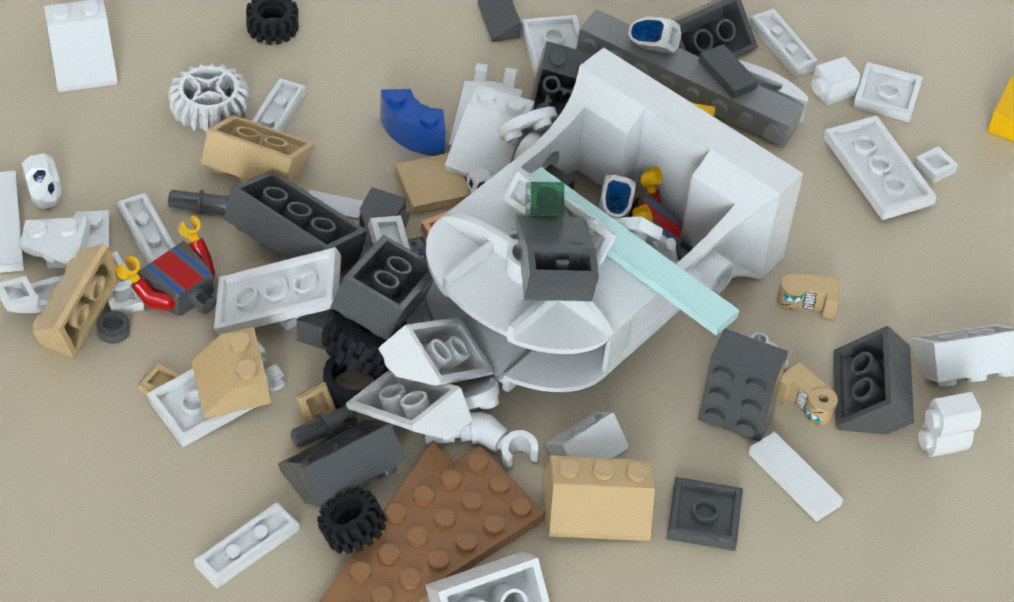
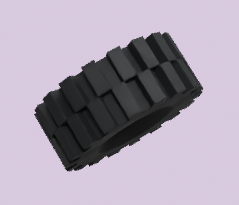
[321,309,407,377]

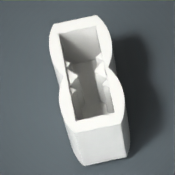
[918,392,981,458]

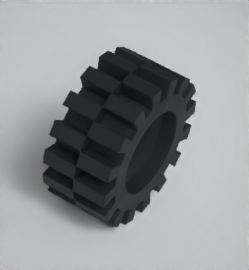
[246,0,299,45]
[317,488,387,554]

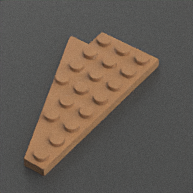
[319,441,545,602]

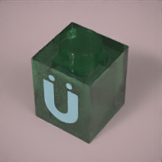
[525,182,565,217]

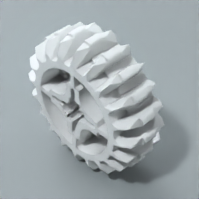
[168,62,250,133]

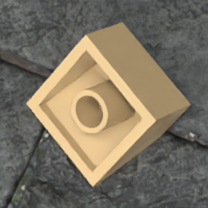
[191,327,271,419]

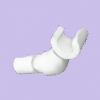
[425,412,538,472]

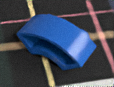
[380,89,446,156]

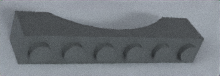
[297,187,410,350]

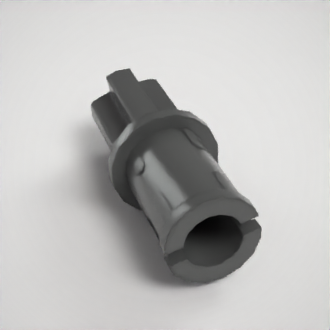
[168,190,229,215]
[290,405,357,447]

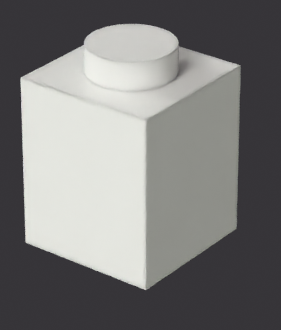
[811,56,861,105]

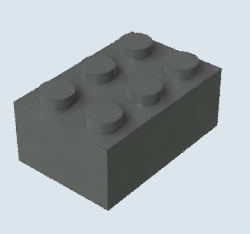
[331,235,434,340]
[698,329,789,441]

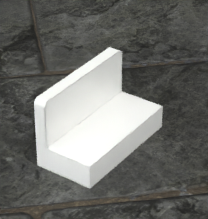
[545,411,628,458]

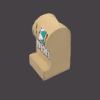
[777,273,840,320]
[776,362,838,426]

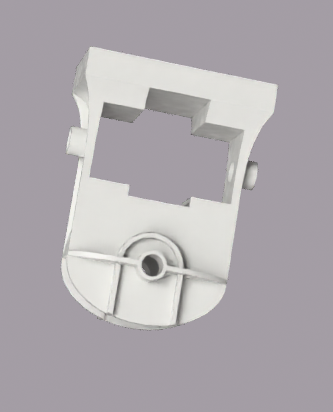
[425,47,803,392]

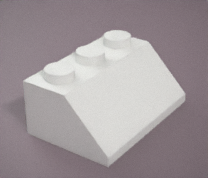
[378,317,495,386]
[909,324,1014,386]
[346,370,473,440]
[425,551,549,602]

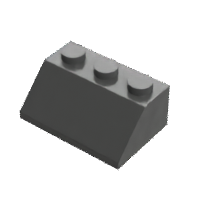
[656,0,758,57]
[834,325,914,435]
[278,420,407,508]

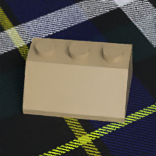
[201,115,316,185]
[32,244,120,359]
[542,455,655,541]

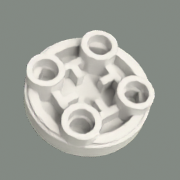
[497,107,558,146]
[449,376,499,410]

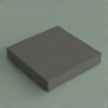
[666,477,743,551]

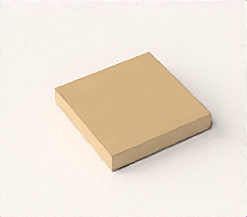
[395,153,471,214]

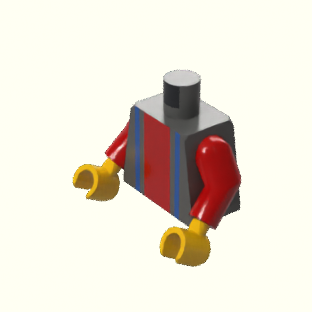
[628,167,692,261]
[116,215,217,316]

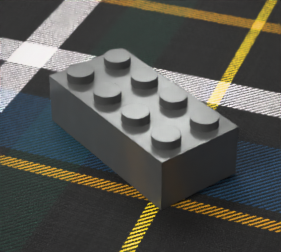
[224,170,368,271]

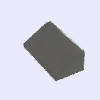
[477,0,521,42]

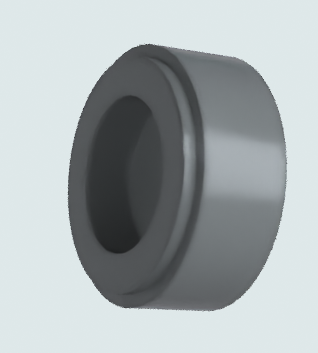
[96,311,130,344]

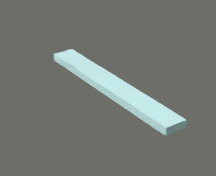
[529,167,739,336]

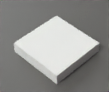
[853,62,923,123]

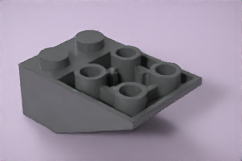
[530,41,594,117]
[516,215,599,301]

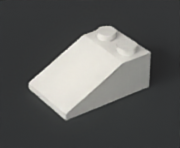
[44,0,118,92]
[444,84,535,183]

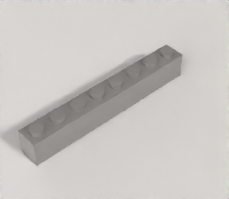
[576,9,804,147]

